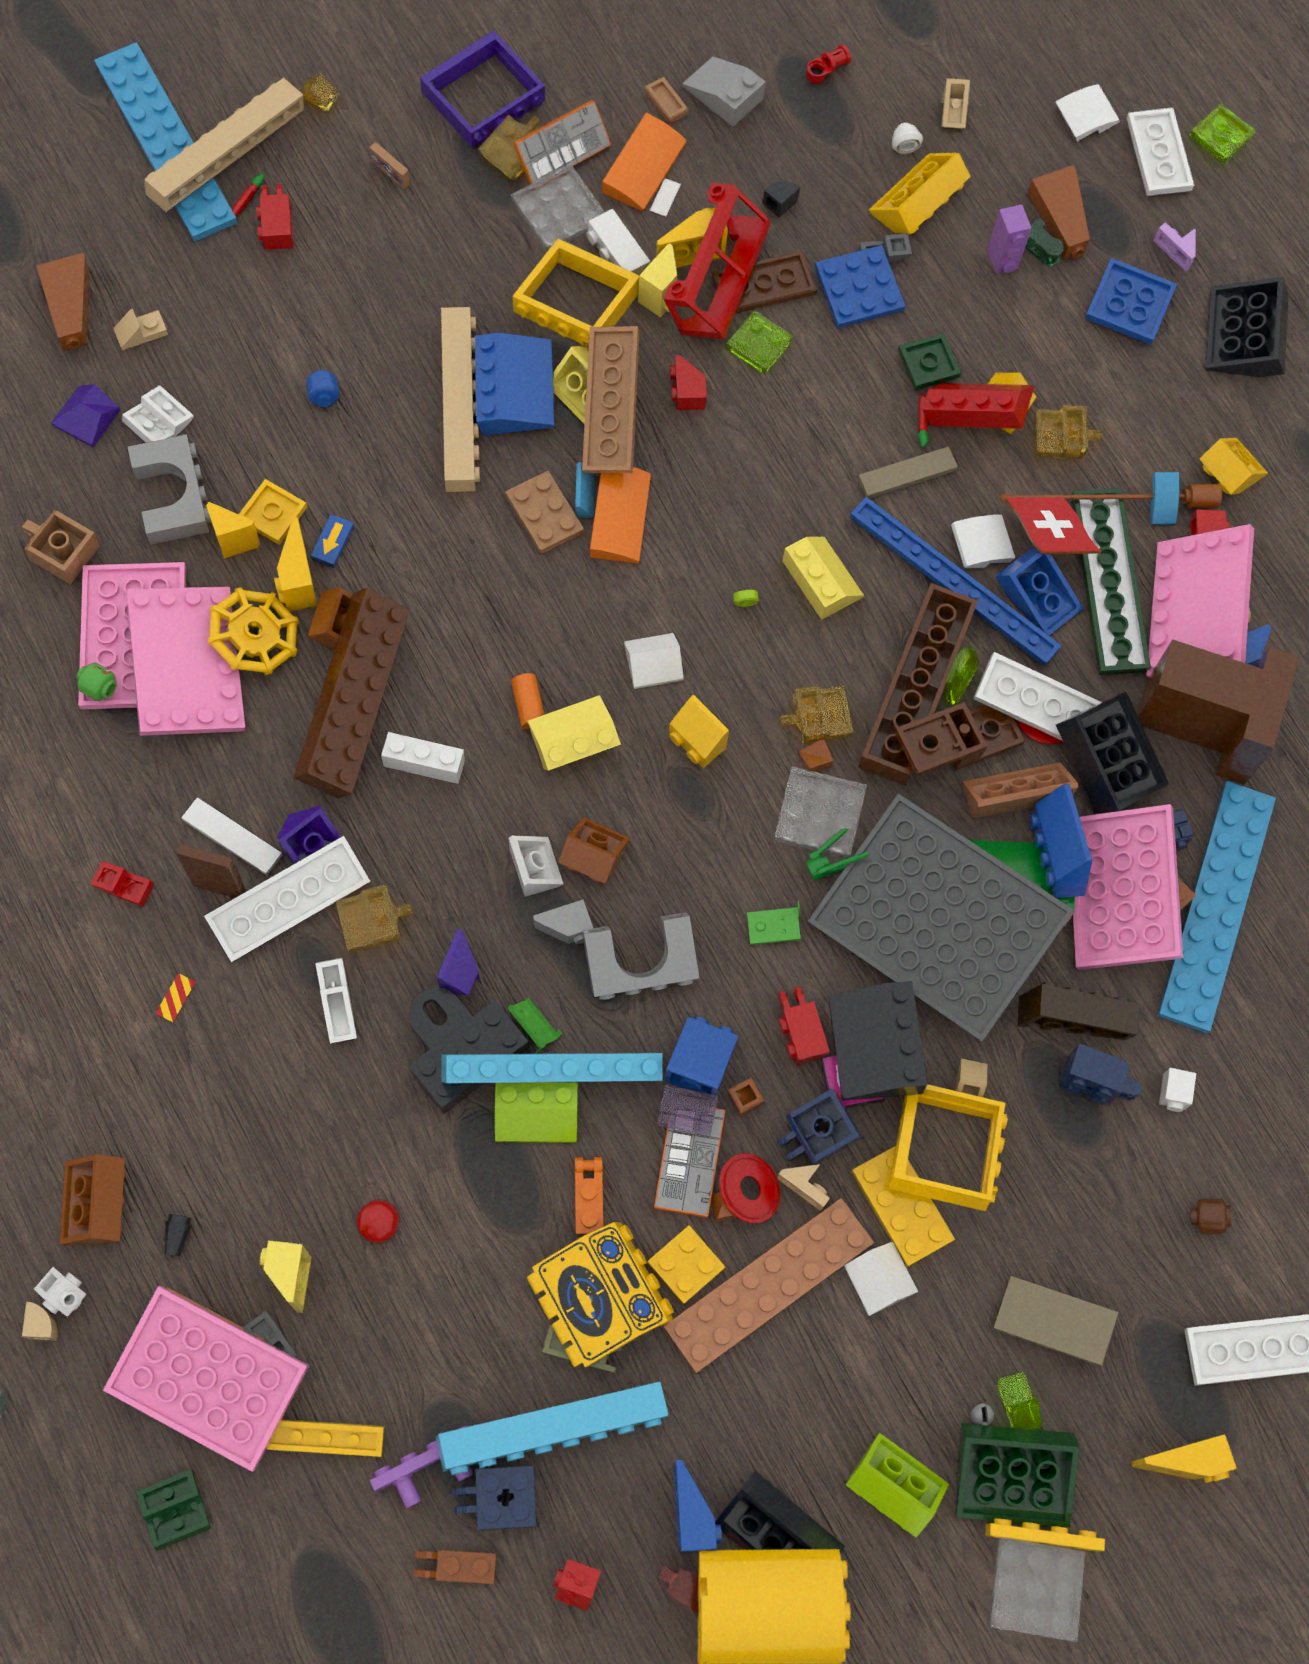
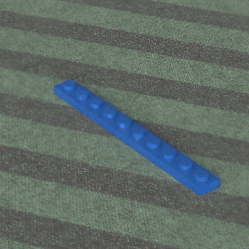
[850,497,1062,667]

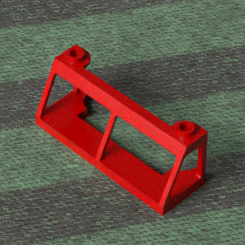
[663,183,771,339]

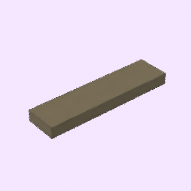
[858,446,958,499]

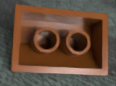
[59,1154,126,1245]

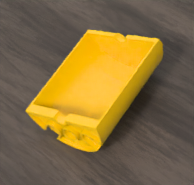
[697,1549,850,1664]

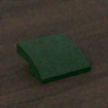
[136,1469,212,1551]

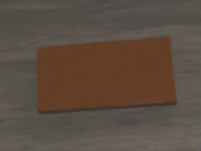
[712,251,816,314]
[177,844,247,898]

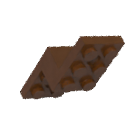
[894,702,1025,777]

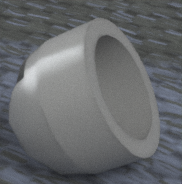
[970,1403,994,1425]

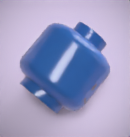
[306,370,340,407]

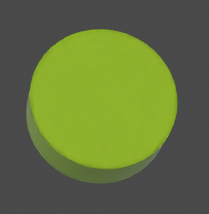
[733,590,759,607]

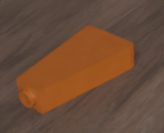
[1028,165,1090,260]
[36,253,90,351]

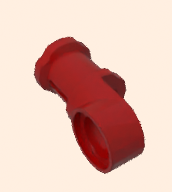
[806,44,851,84]

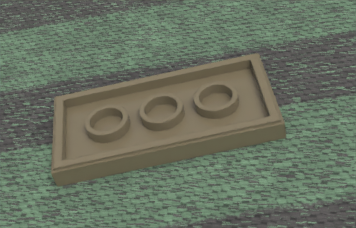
[994,1276,1119,1367]

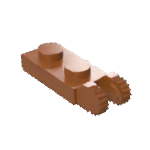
[413,1550,496,1584]

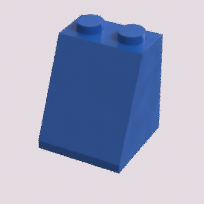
[664,1016,738,1100]

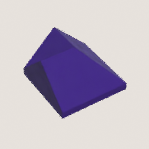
[51,384,121,447]
[277,806,341,864]
[437,929,480,996]

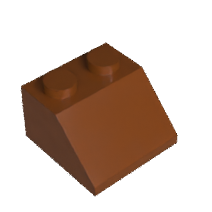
[308,587,352,650]
[558,817,630,884]

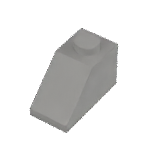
[533,900,593,944]

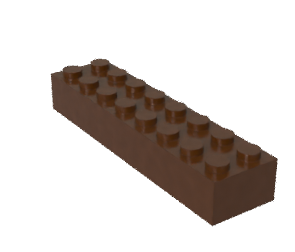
[858,583,978,786]
[293,587,410,798]

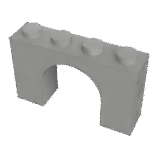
[128,434,211,545]
[582,912,699,1000]

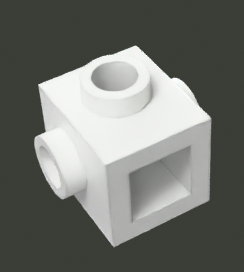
[34,1267,86,1317]

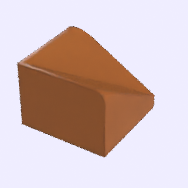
[798,739,833,775]
[728,1078,765,1117]
[711,1192,736,1223]

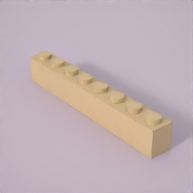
[144,78,303,212]
[441,307,480,492]

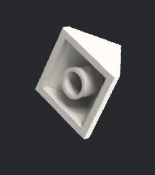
[624,633,684,689]
[509,836,563,897]
[844,1242,918,1316]

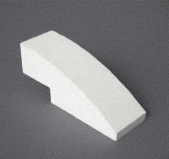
[315,957,357,1043]

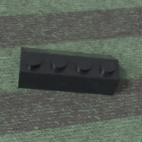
[715,1470,845,1554]

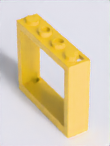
[512,239,639,347]
[889,1084,1008,1211]

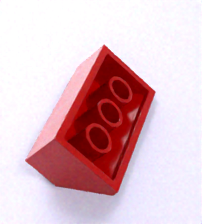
[922,383,1034,429]

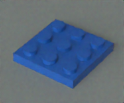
[814,245,905,329]
[1085,258,1177,345]

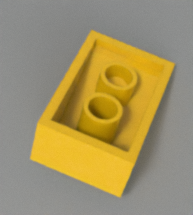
[656,208,728,268]
[274,517,317,612]
[1131,1434,1237,1483]

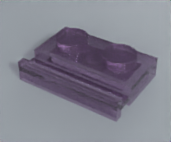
[657,1085,718,1136]

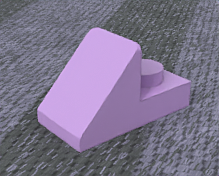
[1153,222,1196,272]

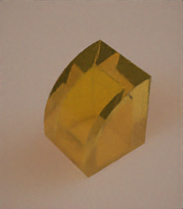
[300,74,340,111]

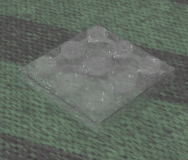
[511,165,605,252]
[774,766,867,858]
[989,1537,1085,1642]

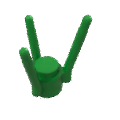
[805,827,869,881]

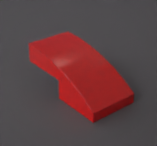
[91,861,154,907]

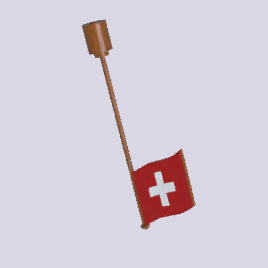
[1000,484,1222,554]

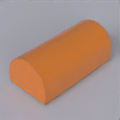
[511,673,545,730]

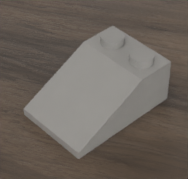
[682,57,766,127]

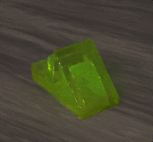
[996,1371,1042,1429]

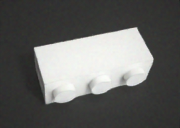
[587,209,650,275]
[381,732,465,784]

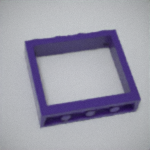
[420,31,545,148]

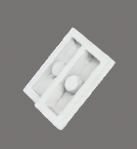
[1056,84,1120,142]
[122,386,194,443]
[951,514,1015,568]

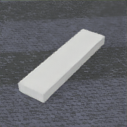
[181,798,283,876]

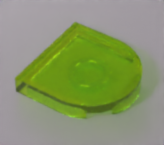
[946,646,979,705]

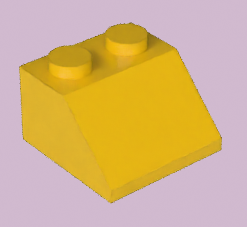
[1200,438,1268,495]
[669,695,729,768]

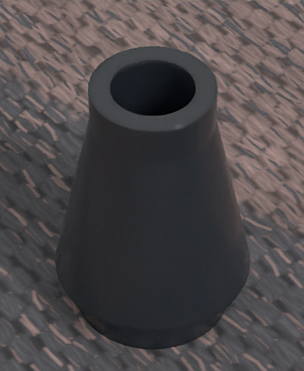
[164,1214,193,1256]

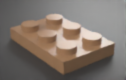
[505,471,584,554]

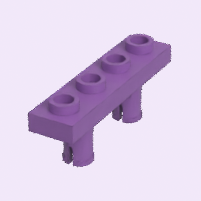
[370,1425,474,1509]

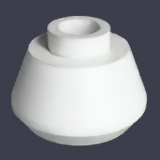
[892,123,923,154]

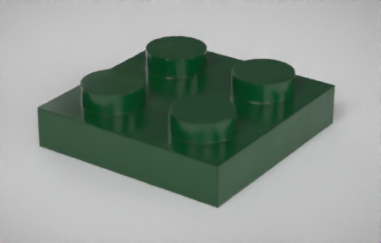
[898,333,961,391]

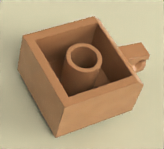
[22,511,100,584]

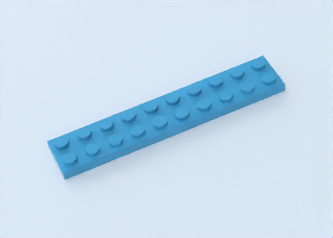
[94,42,237,242]
[1157,781,1276,1034]

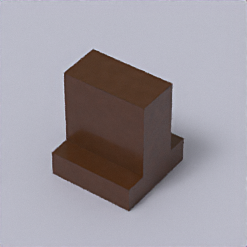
[1137,639,1299,785]

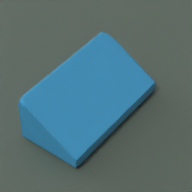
[575,462,596,518]

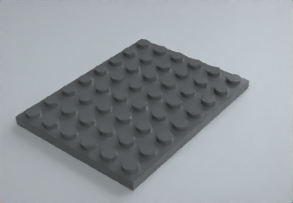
[808,794,1075,1043]

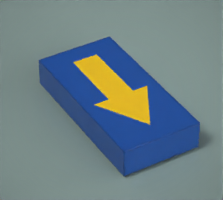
[310,514,354,568]

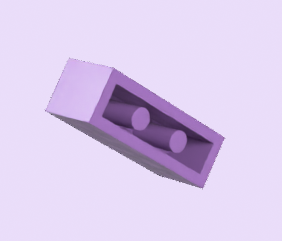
[987,204,1031,274]

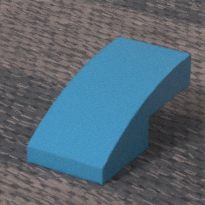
[1150,472,1179,525]

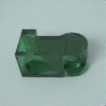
[1025,217,1064,266]

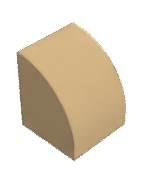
[955,1058,988,1097]
[22,1302,57,1341]

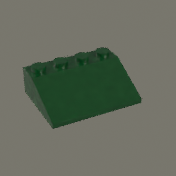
[956,1423,1080,1528]

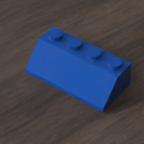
[1029,784,1092,898]

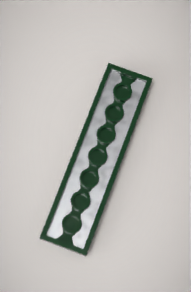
[1071,488,1151,675]

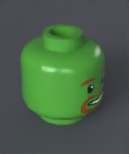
[76,663,117,701]

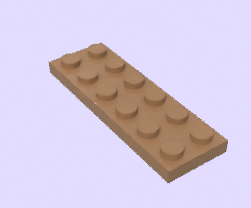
[582,326,640,473]

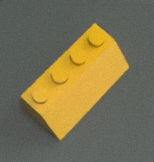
[869,153,971,235]

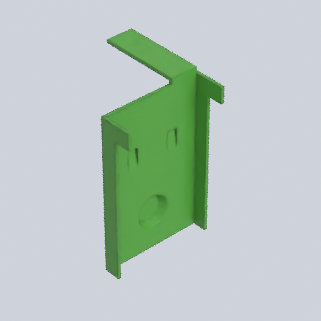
[747,901,801,945]
[507,998,563,1054]

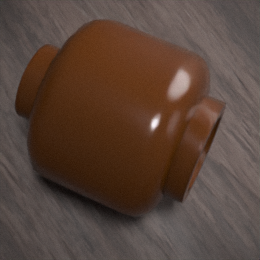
[1191,1199,1231,1234]

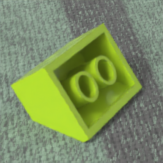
[495,1082,578,1143]
[846,1432,949,1538]

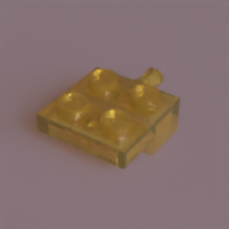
[478,115,541,181]
[1035,405,1102,459]
[780,686,854,744]
[336,885,413,953]

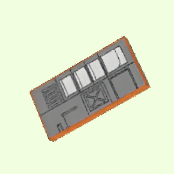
[513,100,611,187]
[654,1101,725,1218]

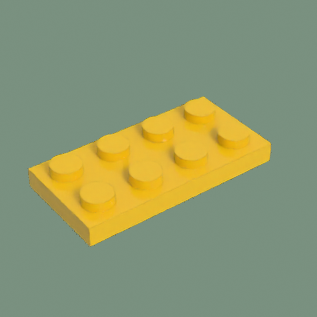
[851,1146,955,1267]

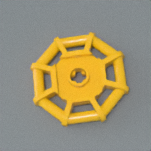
[207,587,299,675]

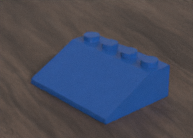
[475,333,555,436]

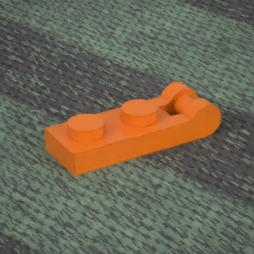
[575,1157,603,1235]

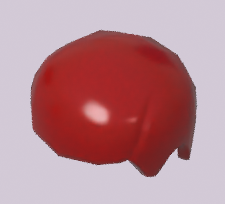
[356,1200,400,1243]

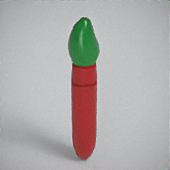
[231,174,265,217]
[918,394,929,447]

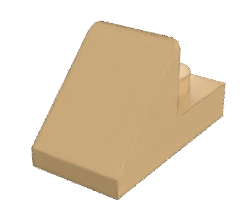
[941,78,970,128]
[113,309,168,350]
[777,1164,830,1211]

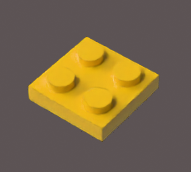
[238,479,307,545]
[647,1225,725,1305]

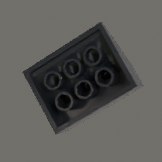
[1206,277,1289,377]
[1056,691,1169,814]
[828,981,927,1101]

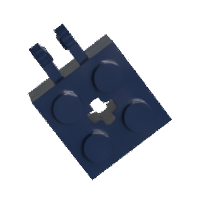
[1059,1043,1142,1105]
[777,1089,863,1165]
[454,1466,536,1530]

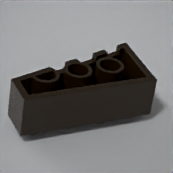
[1017,982,1140,1040]

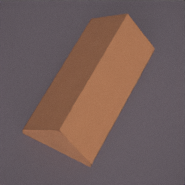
[962,762,1078,819]

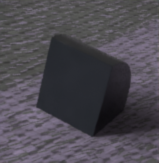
[762,181,800,218]

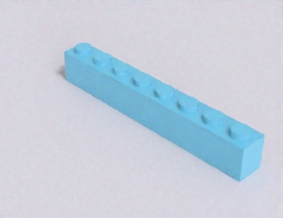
[441,1053,662,1083]
[436,1382,669,1475]

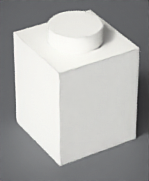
[1159,1068,1196,1112]

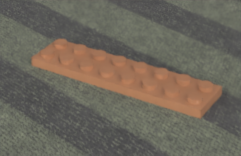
[663,1198,874,1374]

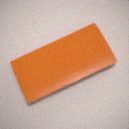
[602,113,687,212]
[590,467,651,564]

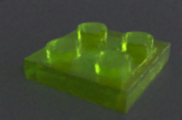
[1190,104,1256,164]
[726,310,793,374]

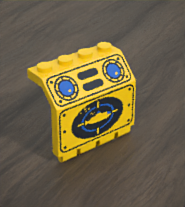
[526,1222,674,1368]

